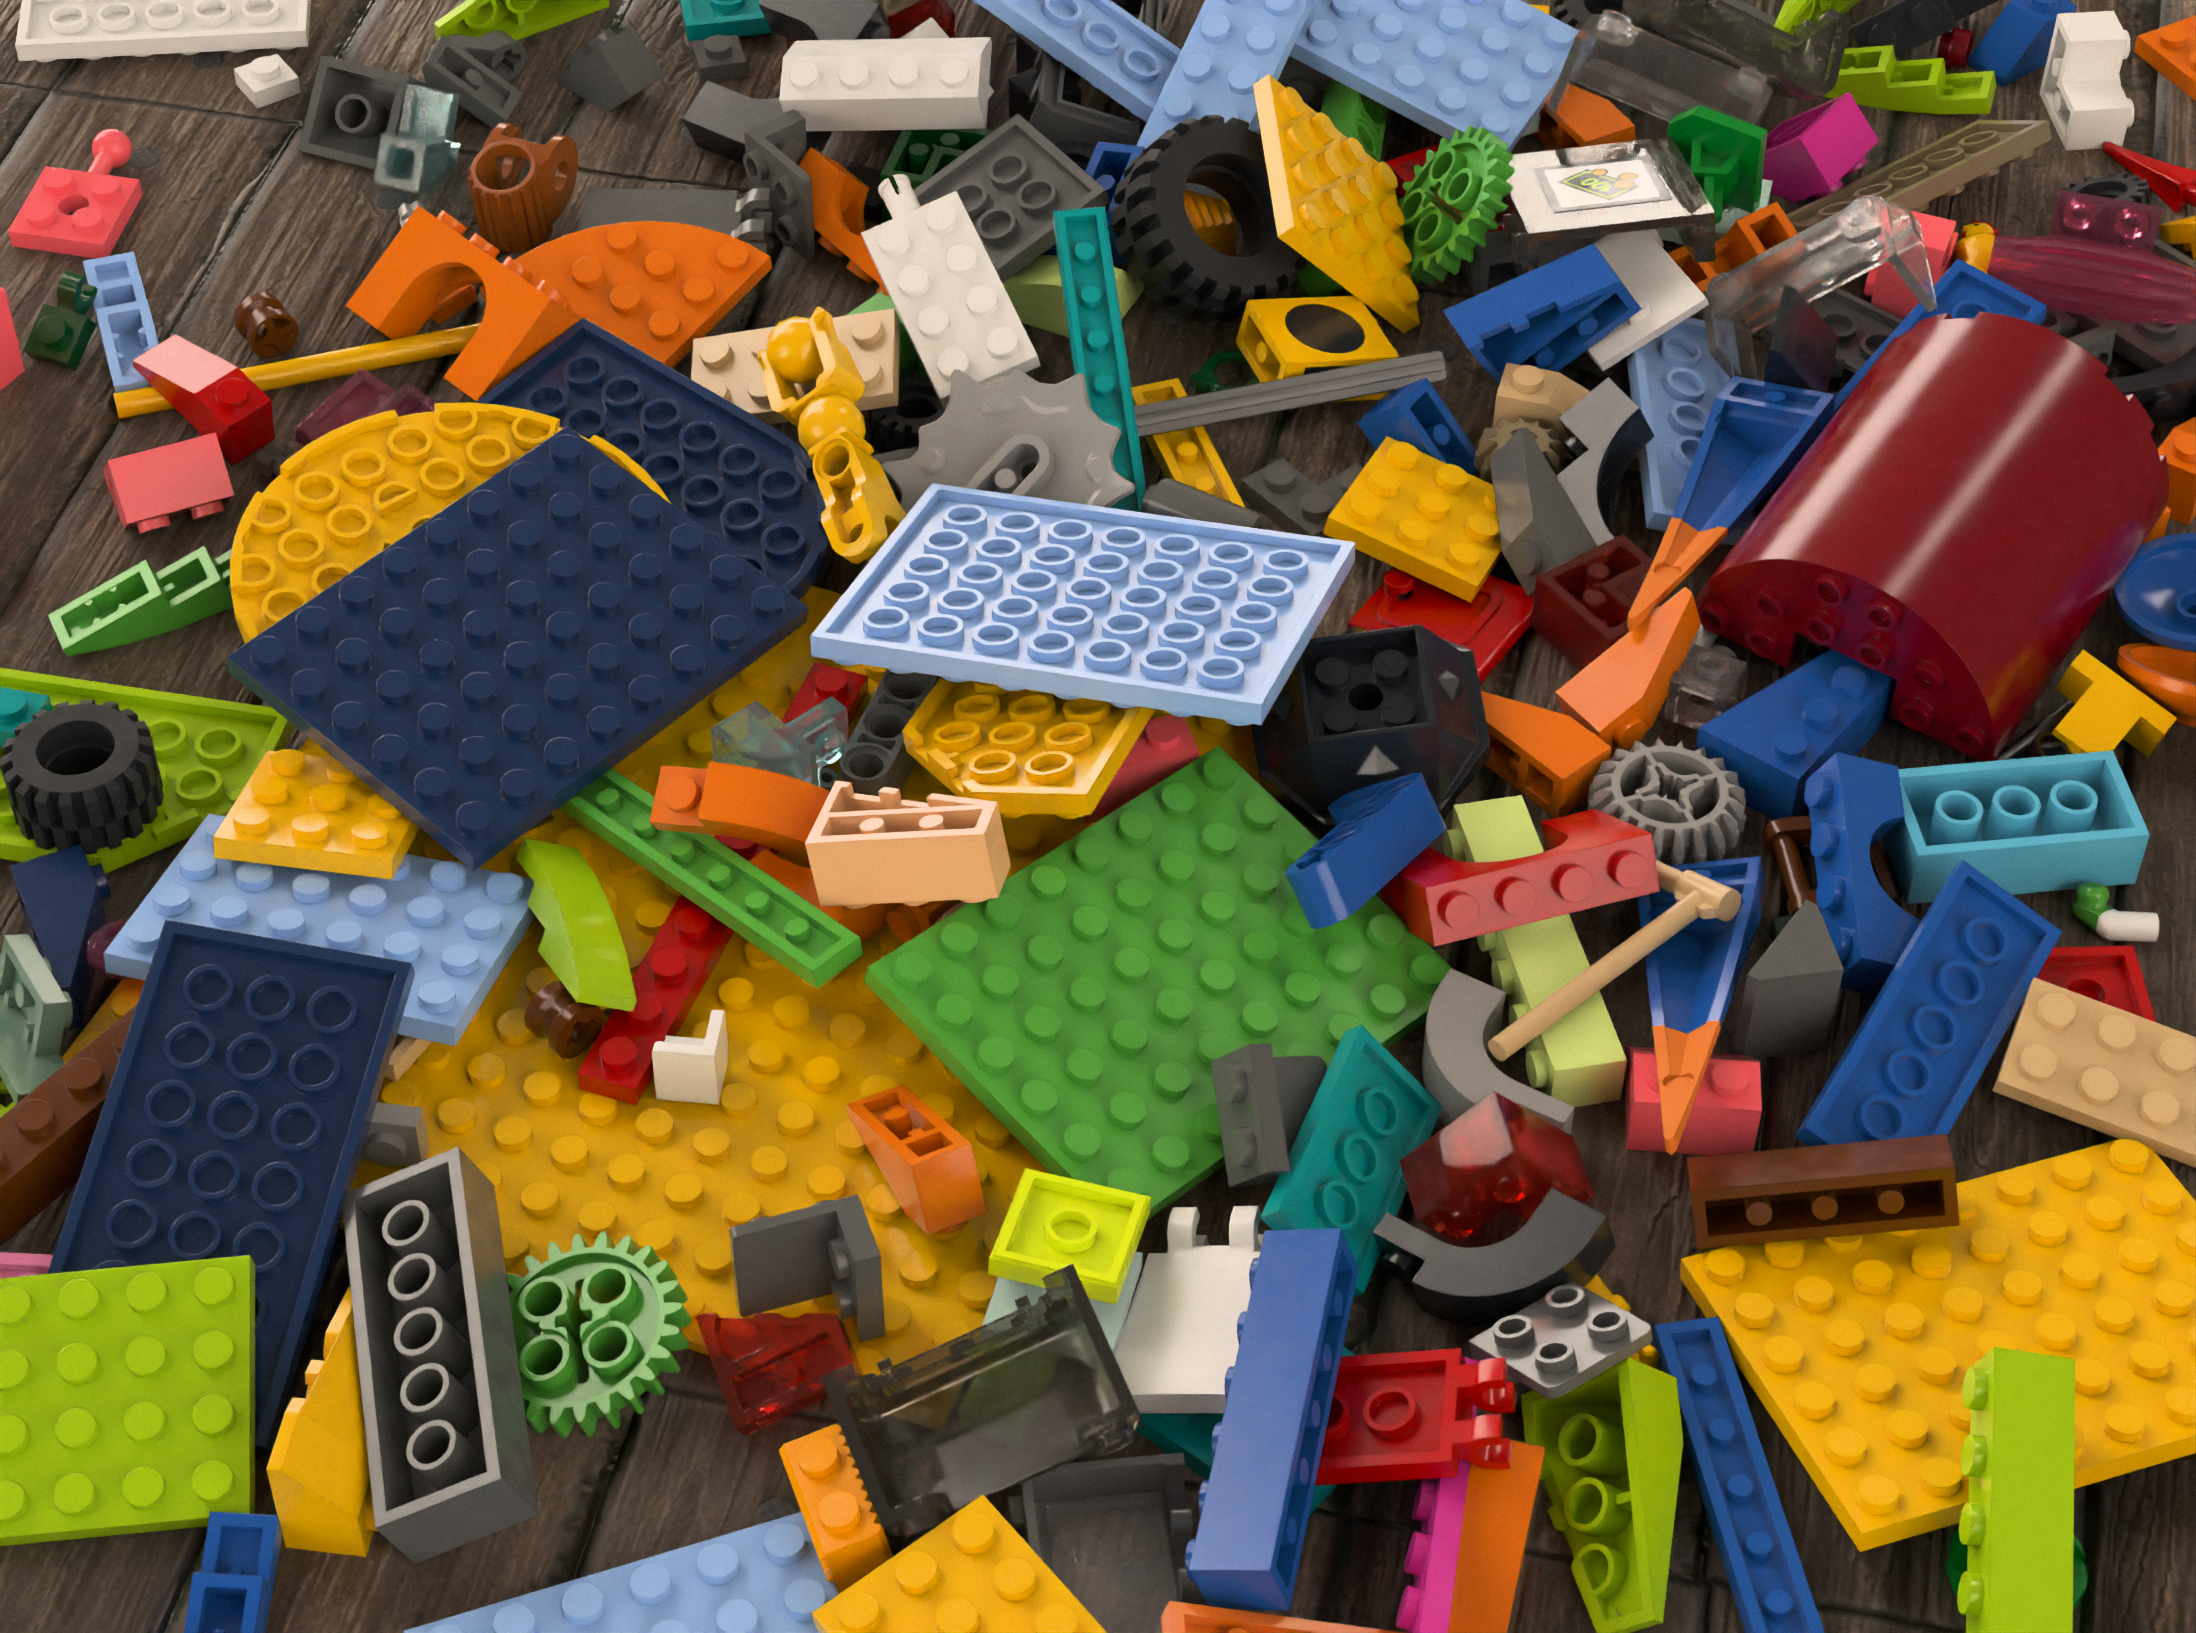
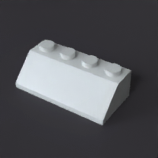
[779,37,992,131]

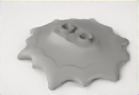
[881,368,1135,514]

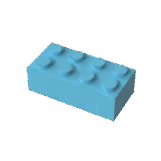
[1882,750,2150,904]

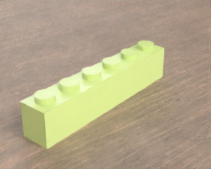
[1443,795,1627,1107]

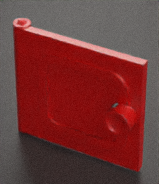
[1348,568,1549,686]

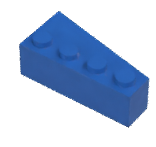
[1695,649,1897,820]

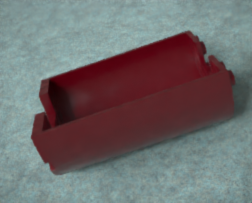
[1695,312,2169,762]

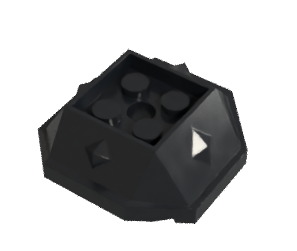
[1251,624,1491,837]

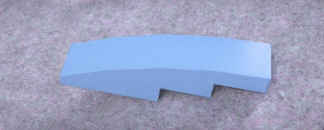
[83,251,159,393]

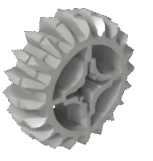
[1588,738,1746,865]

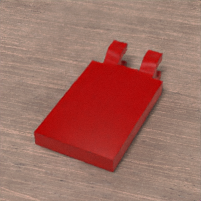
[1315,1348,1516,1486]

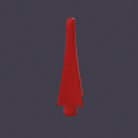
[2102,142,2196,213]

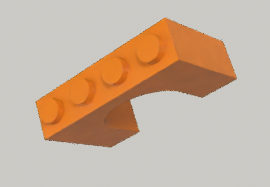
[346,205,578,402]

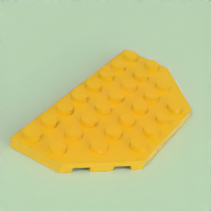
[902,676,1156,819]

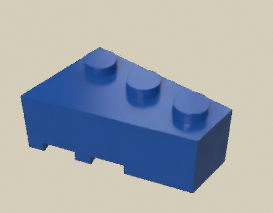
[1443,243,1642,385]

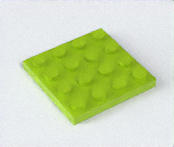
[0,1255,255,1546]

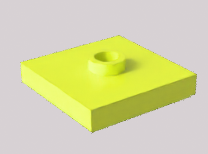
[988,1168,1151,1305]

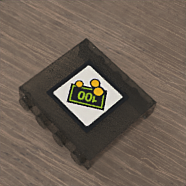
[1495,137,1715,273]

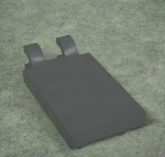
[579,188,773,255]

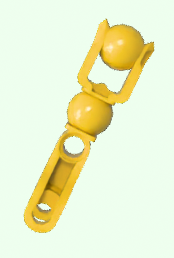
[757,306,907,564]

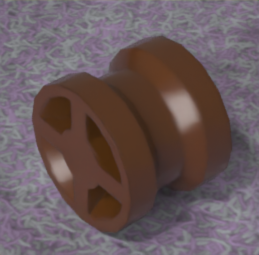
[233,292,299,358]
[524,980,604,1059]

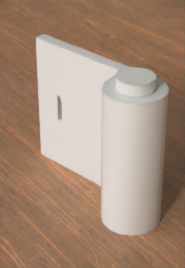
[1586,218,1709,371]

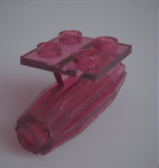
[1987,189,2196,324]

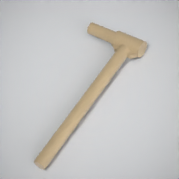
[1488,860,1741,1061]

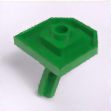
[1665,105,1768,229]

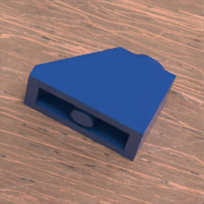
[1968,0,2077,87]
[1357,377,1476,475]

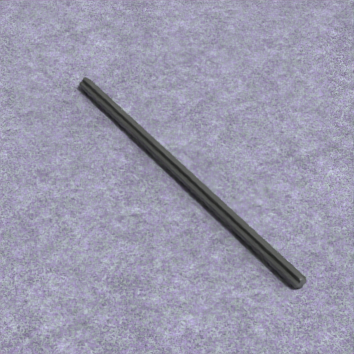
[871,350,1447,484]

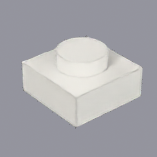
[234,54,301,109]

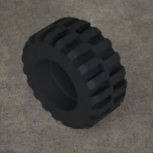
[1112,115,1308,323]

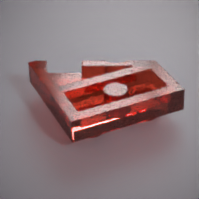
[696,1313,865,1436]

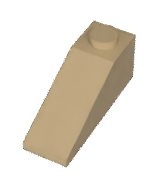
[1493,363,1640,472]

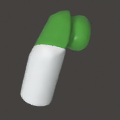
[2072,882,2159,942]

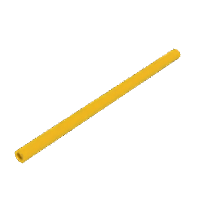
[113,323,481,419]

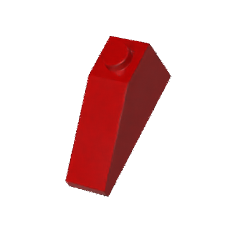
[132,334,275,466]

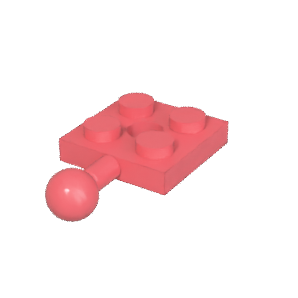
[8,129,143,258]

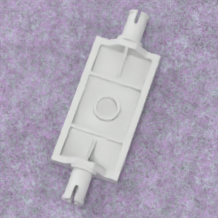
[861,174,1041,409]

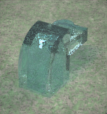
[374,84,460,193]
[710,696,849,787]

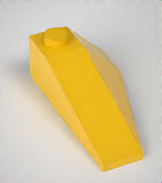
[266,1287,378,1557]

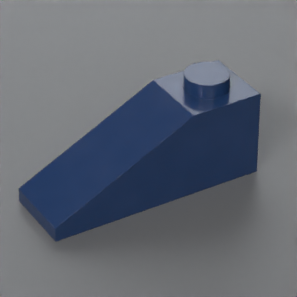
[10,844,112,1030]

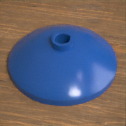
[2113,533,2196,653]

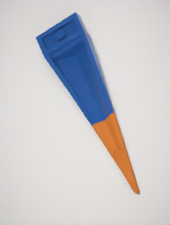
[1627,376,1835,632]
[1637,856,1764,1156]

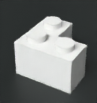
[2039,11,2134,151]

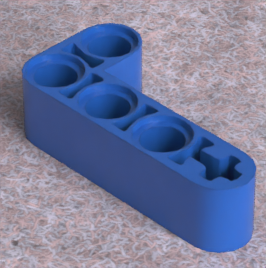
[1285,773,1447,929]

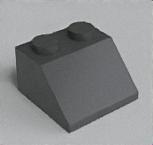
[298,55,430,173]

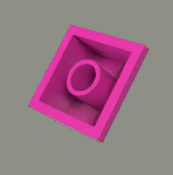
[1763,92,1879,203]

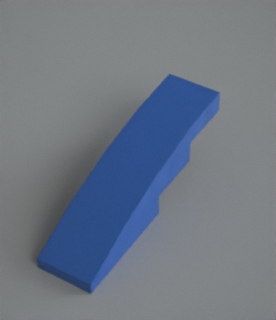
[184,1512,282,1633]

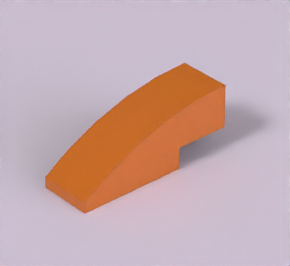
[1448,1440,1546,1633]

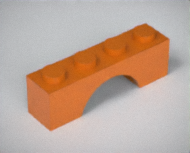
[798,147,889,296]

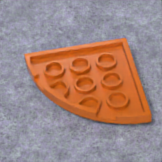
[479,221,772,369]

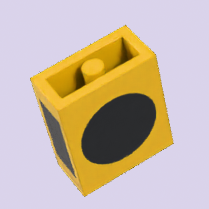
[1235,295,1399,402]

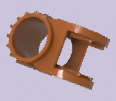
[467,122,578,255]

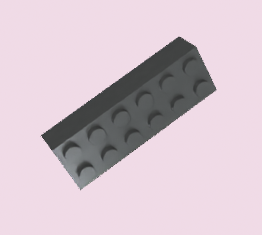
[342,1147,539,1564]

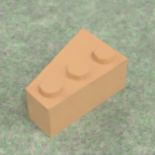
[805,781,1011,909]

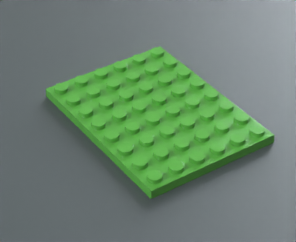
[864,745,1453,1221]

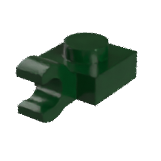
[23,271,98,371]

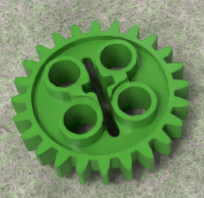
[1397,126,1515,285]
[506,1231,692,1438]

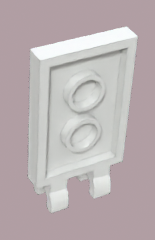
[1100,1206,1264,1413]

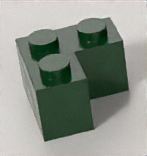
[880,129,993,223]

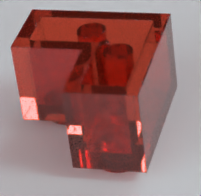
[1530,534,1653,670]
[1399,1091,1594,1242]

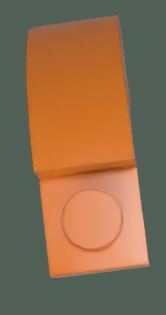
[649,762,830,869]

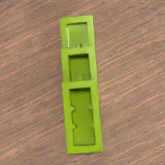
[1790,45,1997,115]
[516,837,637,1012]

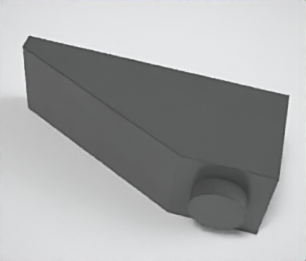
[1490,427,1605,597]

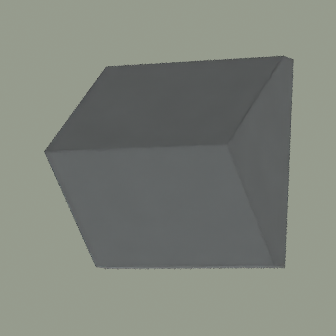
[1732,900,1844,1059]

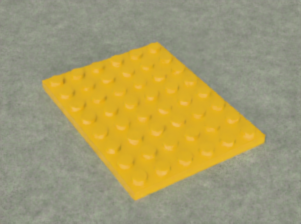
[1680,1139,2196,1552]

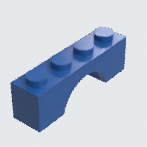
[1804,752,1919,996]

